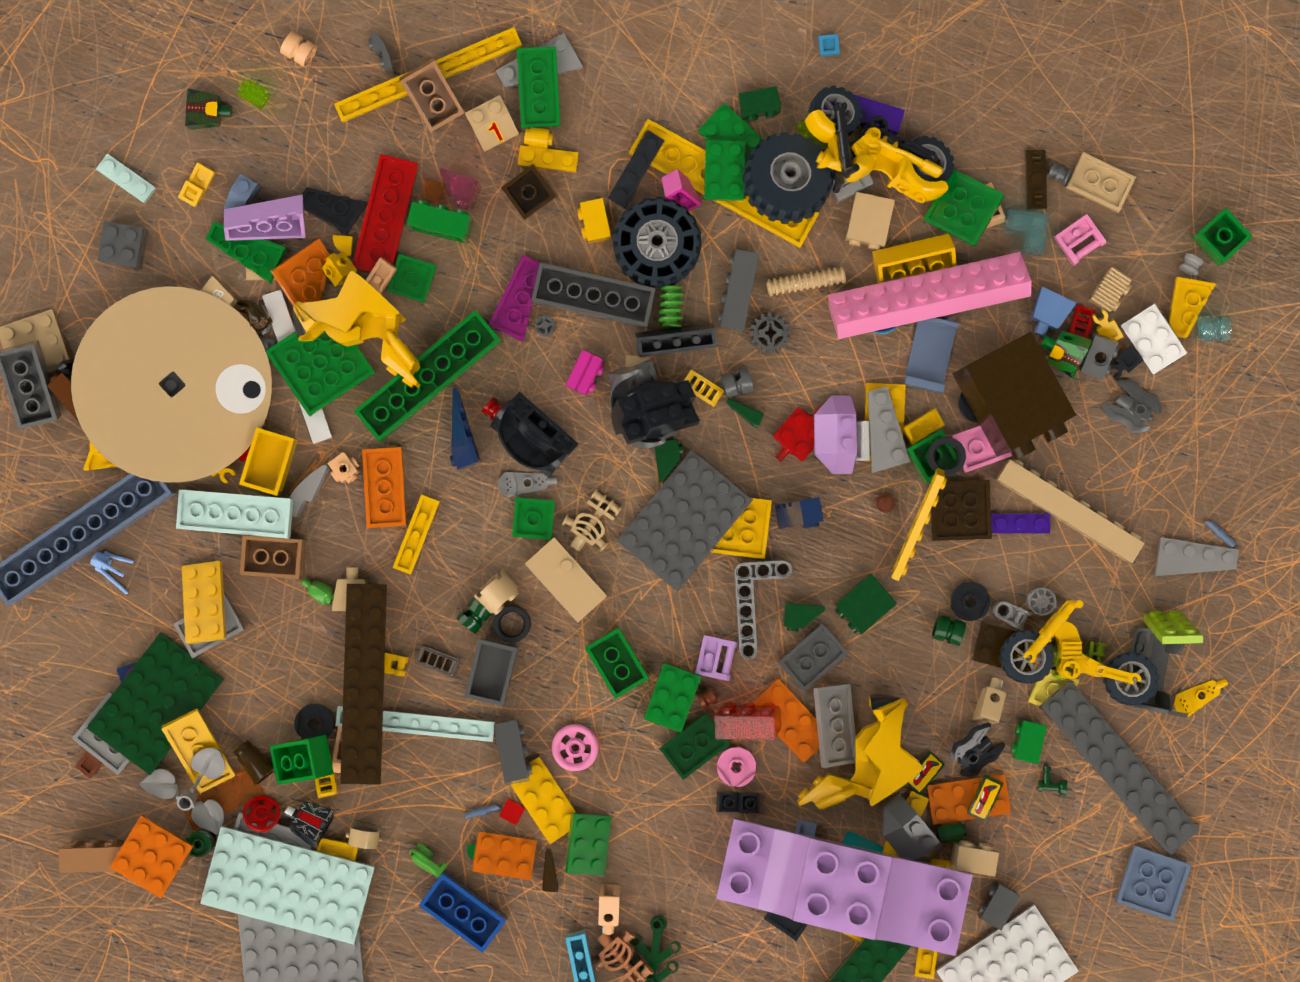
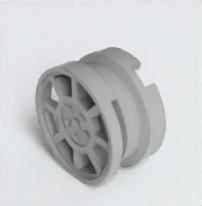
[1026,587,1057,615]

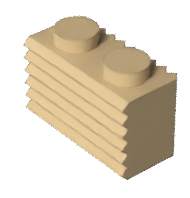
[1088,266,1132,313]

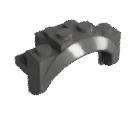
[608,360,676,449]

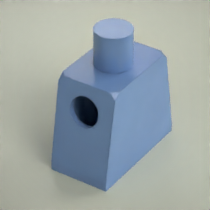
[1030,286,1076,337]

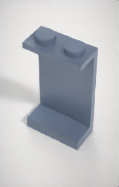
[903,317,959,394]

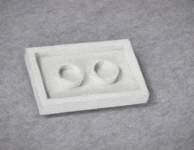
[1121,304,1188,374]

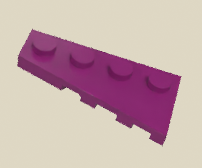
[488,255,540,343]

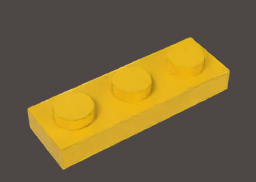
[518,145,579,173]

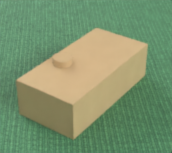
[525,537,608,623]

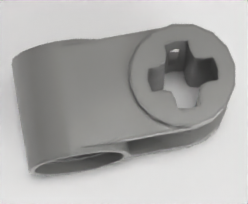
[991,601,1032,631]

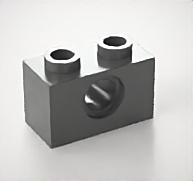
[1079,332,1119,380]

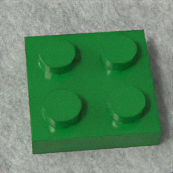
[387,254,437,303]
[512,497,555,540]

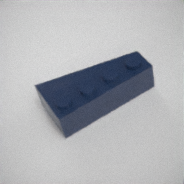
[775,497,824,529]

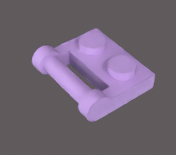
[695,635,738,681]

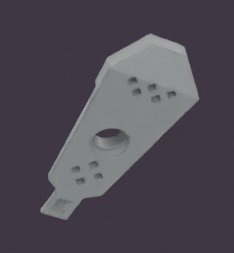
[498,472,557,498]

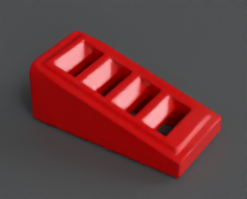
[1068,304,1096,338]

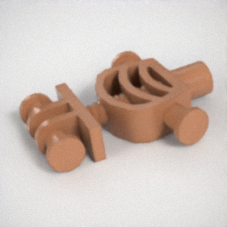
[592,929,654,982]

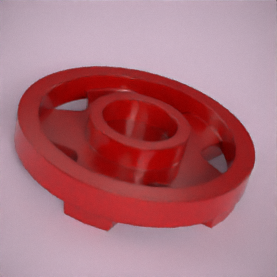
[243,796,280,832]

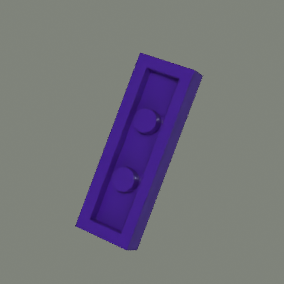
[991,514,1050,534]

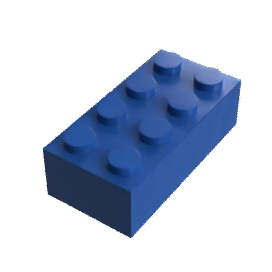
[419,870,508,953]

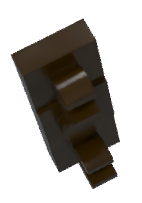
[1025,150,1047,210]

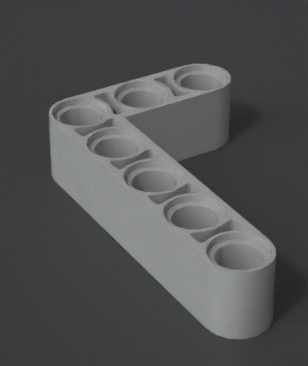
[734,560,792,660]

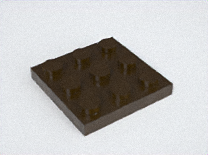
[929,480,992,541]

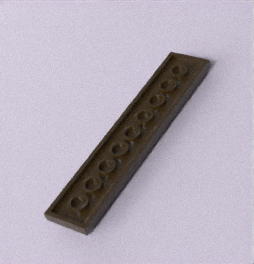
[340,584,387,785]

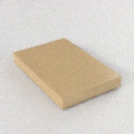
[1065,152,1136,213]

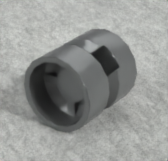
[720,367,754,399]

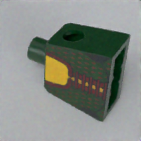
[185,89,232,130]

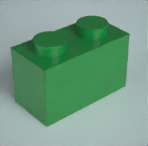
[1010,719,1047,764]

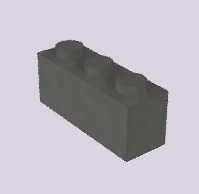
[494,720,532,785]

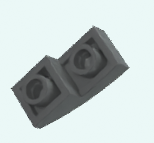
[369,31,394,74]

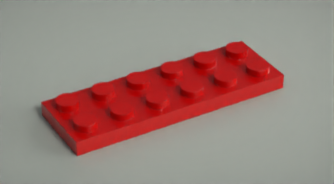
[353,154,419,273]

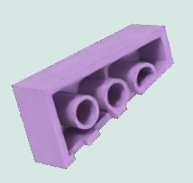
[224,195,305,240]

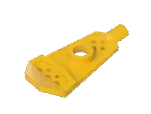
[1173,678,1228,717]

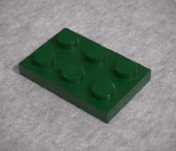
[659,713,730,780]

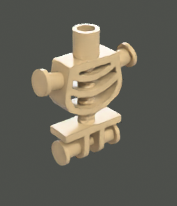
[562,489,623,552]

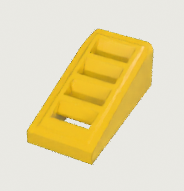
[684,369,724,407]
[315,754,339,798]

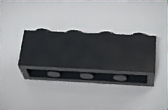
[635,323,717,357]

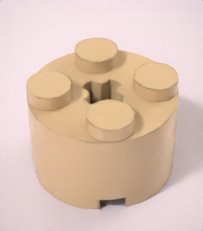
[474,569,519,615]

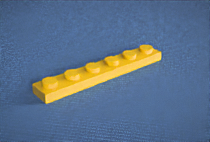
[891,468,947,581]

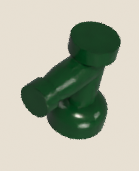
[1038,766,1067,796]

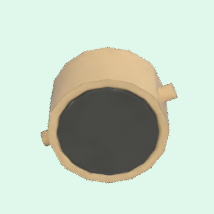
[346,826,382,849]

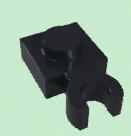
[1110,345,1144,380]

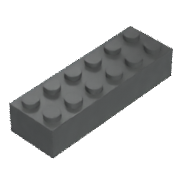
[531,263,656,329]

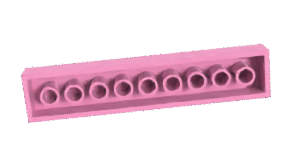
[828,252,1032,339]

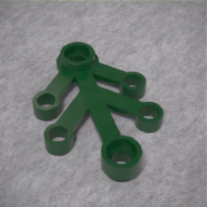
[630,915,681,982]

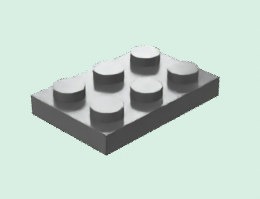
[778,623,848,692]

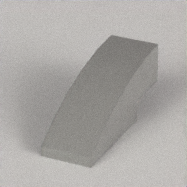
[289,465,330,518]

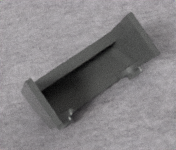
[1123,628,1188,718]

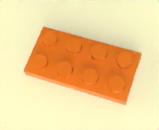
[362,447,407,528]
[750,678,819,763]
[927,773,1011,825]

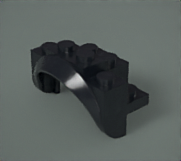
[611,380,700,445]
[490,392,579,478]

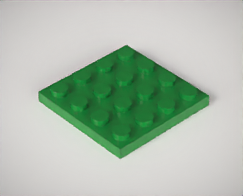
[265,331,375,417]

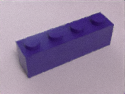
[823,94,905,136]

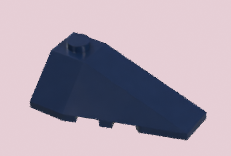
[450,387,481,470]

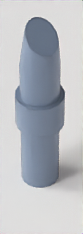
[1204,520,1236,548]
[464,803,502,820]

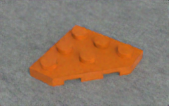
[271,238,330,306]

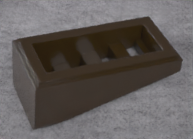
[415,644,460,677]
[542,849,559,892]

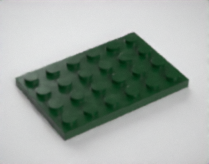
[87,632,224,775]

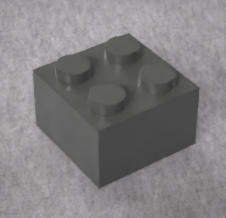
[97,221,148,270]

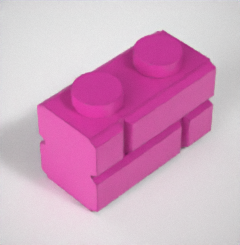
[565,350,605,396]

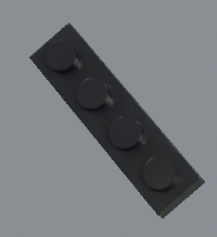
[608,130,665,208]

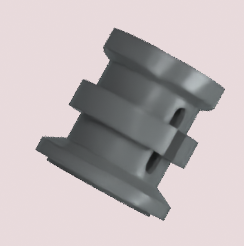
[1047,161,1073,186]

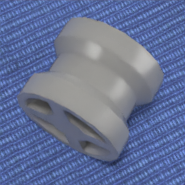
[1179,253,1204,276]

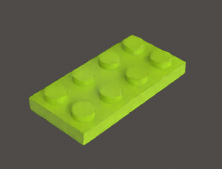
[1143,610,1203,644]

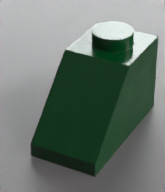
[654,439,683,482]
[782,602,825,632]

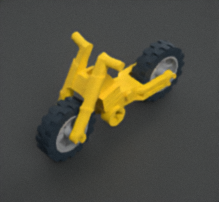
[999,600,1159,706]

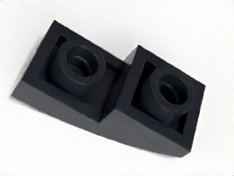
[716,791,759,813]

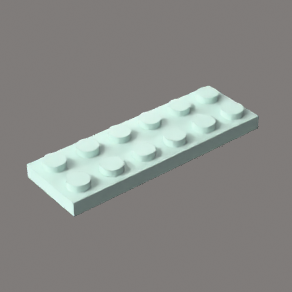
[176,489,293,538]

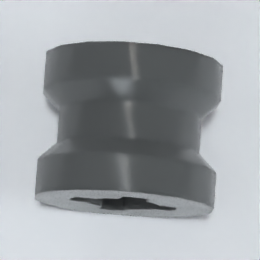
[535,316,555,336]

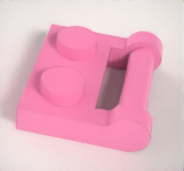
[1054,214,1106,266]

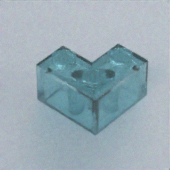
[1003,209,1048,256]

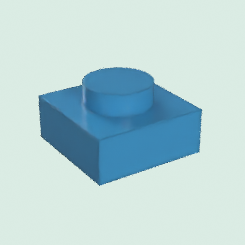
[818,34,840,57]

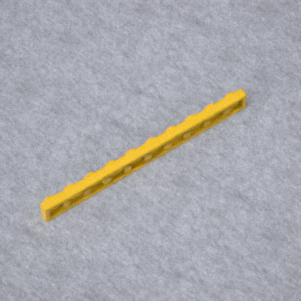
[334,27,522,123]

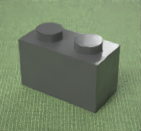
[977,882,1021,930]

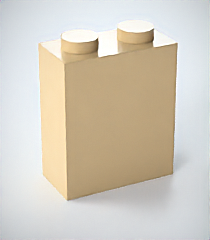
[845,192,895,251]

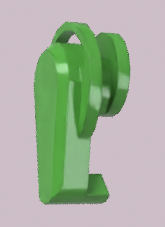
[409,843,447,878]

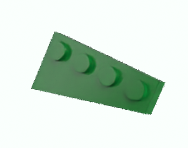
[206,222,287,284]

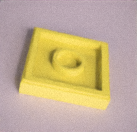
[1028,669,1079,706]

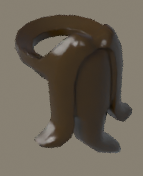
[237,300,273,336]

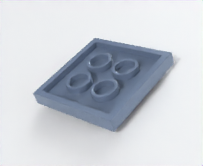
[1115,845,1191,921]

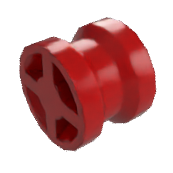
[482,397,504,421]

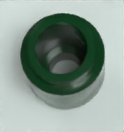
[936,821,967,843]

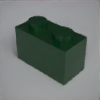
[737,86,781,122]

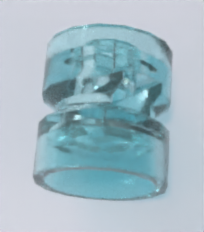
[1197,316,1231,342]

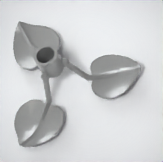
[140,747,225,835]

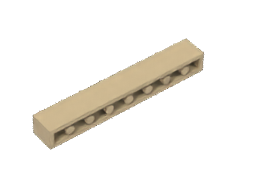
[995,459,1145,563]

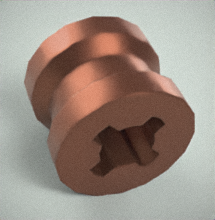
[696,685,718,710]

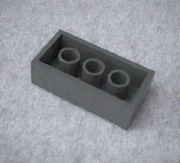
[0,340,62,429]

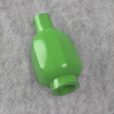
[301,578,334,605]

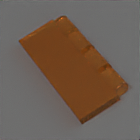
[183,770,265,830]

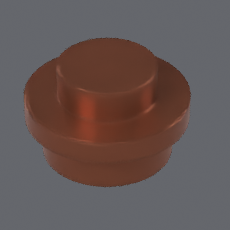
[875,493,895,513]

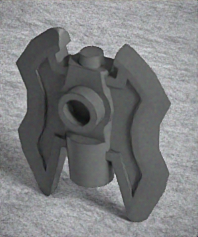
[1101,379,1162,433]

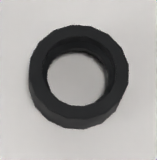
[927,437,966,475]
[493,605,531,643]

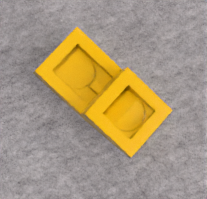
[178,162,216,207]

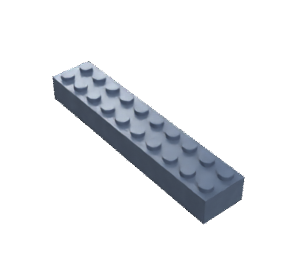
[0,474,176,606]

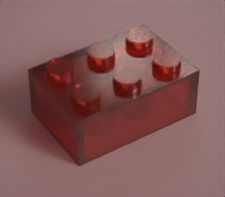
[715,702,781,740]

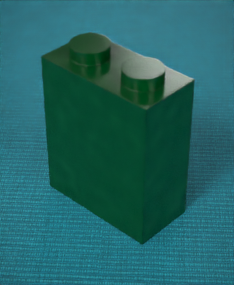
[834,573,897,635]

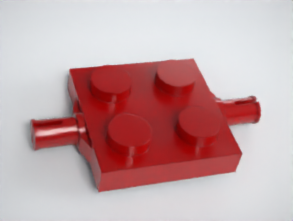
[772,407,820,462]

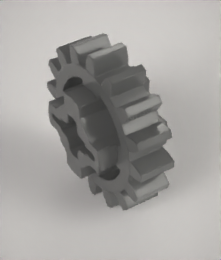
[749,312,792,355]

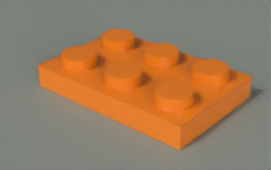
[472,831,537,880]

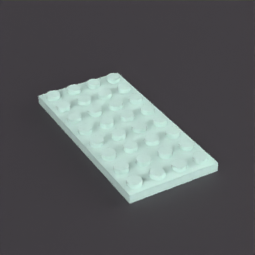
[200,826,375,945]

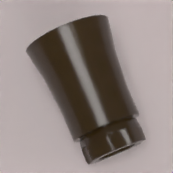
[233,740,274,786]

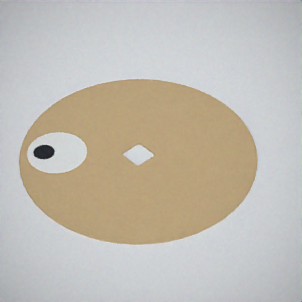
[71,287,272,482]

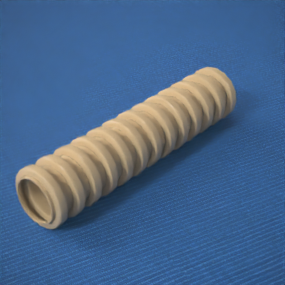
[766,266,846,297]

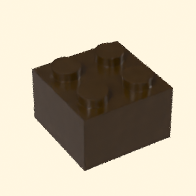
[501,164,558,220]

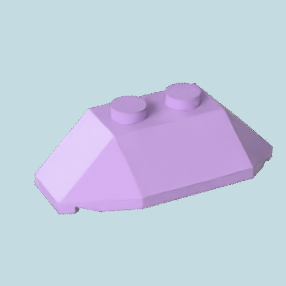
[814,395,857,474]

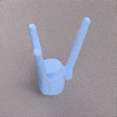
[90,551,134,594]

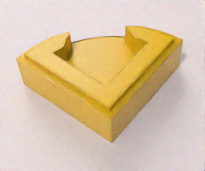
[333,235,353,257]

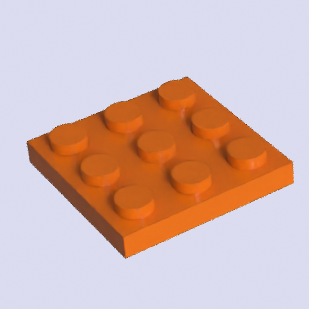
[109,814,194,898]

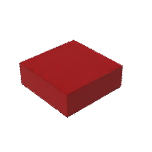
[499,798,525,825]

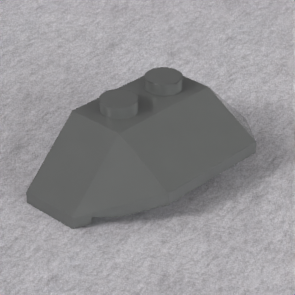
[882,792,944,862]

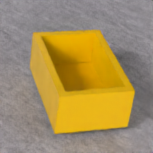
[239,427,298,496]

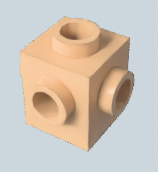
[328,452,360,484]

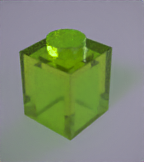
[238,79,271,111]

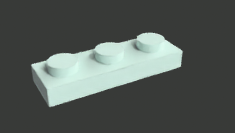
[96,154,157,204]

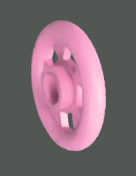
[552,724,599,771]

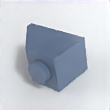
[223,173,261,210]

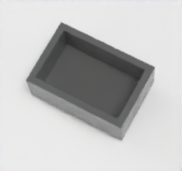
[465,638,519,706]

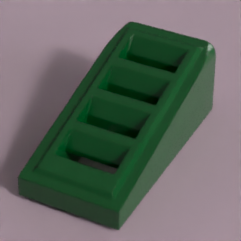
[726,398,764,429]

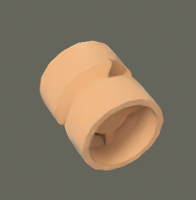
[280,31,317,68]

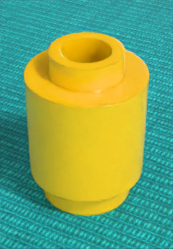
[524,127,553,149]

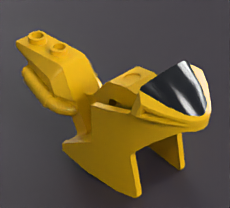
[293,271,420,388]
[797,694,923,810]

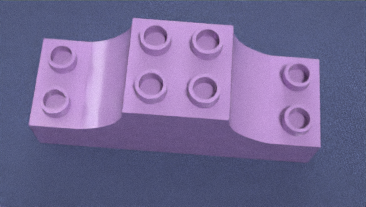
[716,819,973,956]

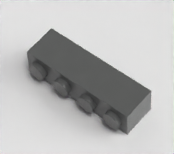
[717,249,759,333]

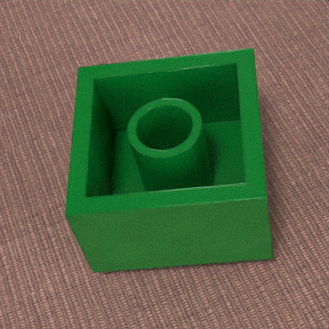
[1191,208,1253,266]
[906,429,958,484]

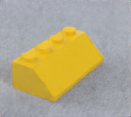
[872,234,956,283]

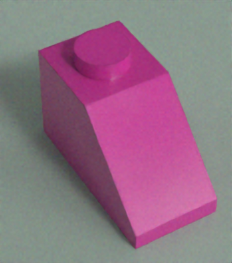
[661,169,702,212]

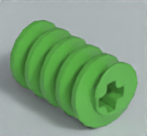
[658,286,685,328]

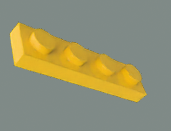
[392,494,440,575]

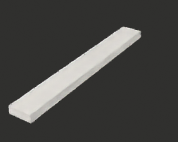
[262,290,333,444]

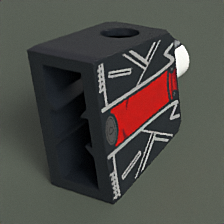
[284,801,335,849]

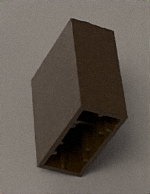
[952,332,1077,460]

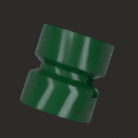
[456,597,492,634]
[932,614,966,646]
[186,828,216,858]

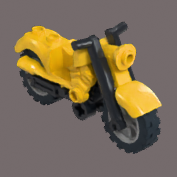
[805,86,954,203]

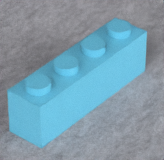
[565,930,596,982]

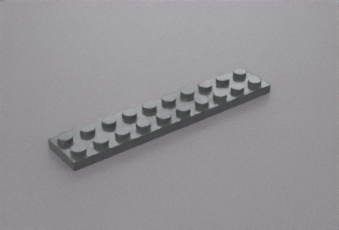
[1040,680,1200,856]

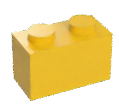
[577,198,611,244]

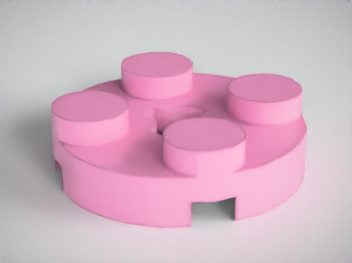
[717,747,756,787]

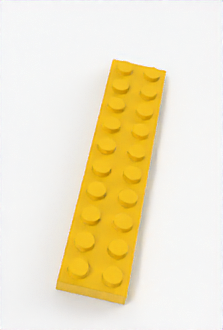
[629,119,819,248]

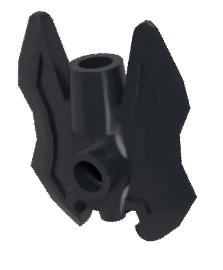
[950,723,1005,777]

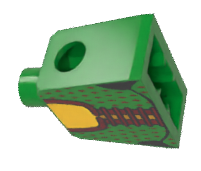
[1041,331,1092,378]

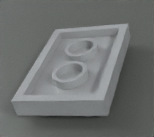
[173,595,245,658]

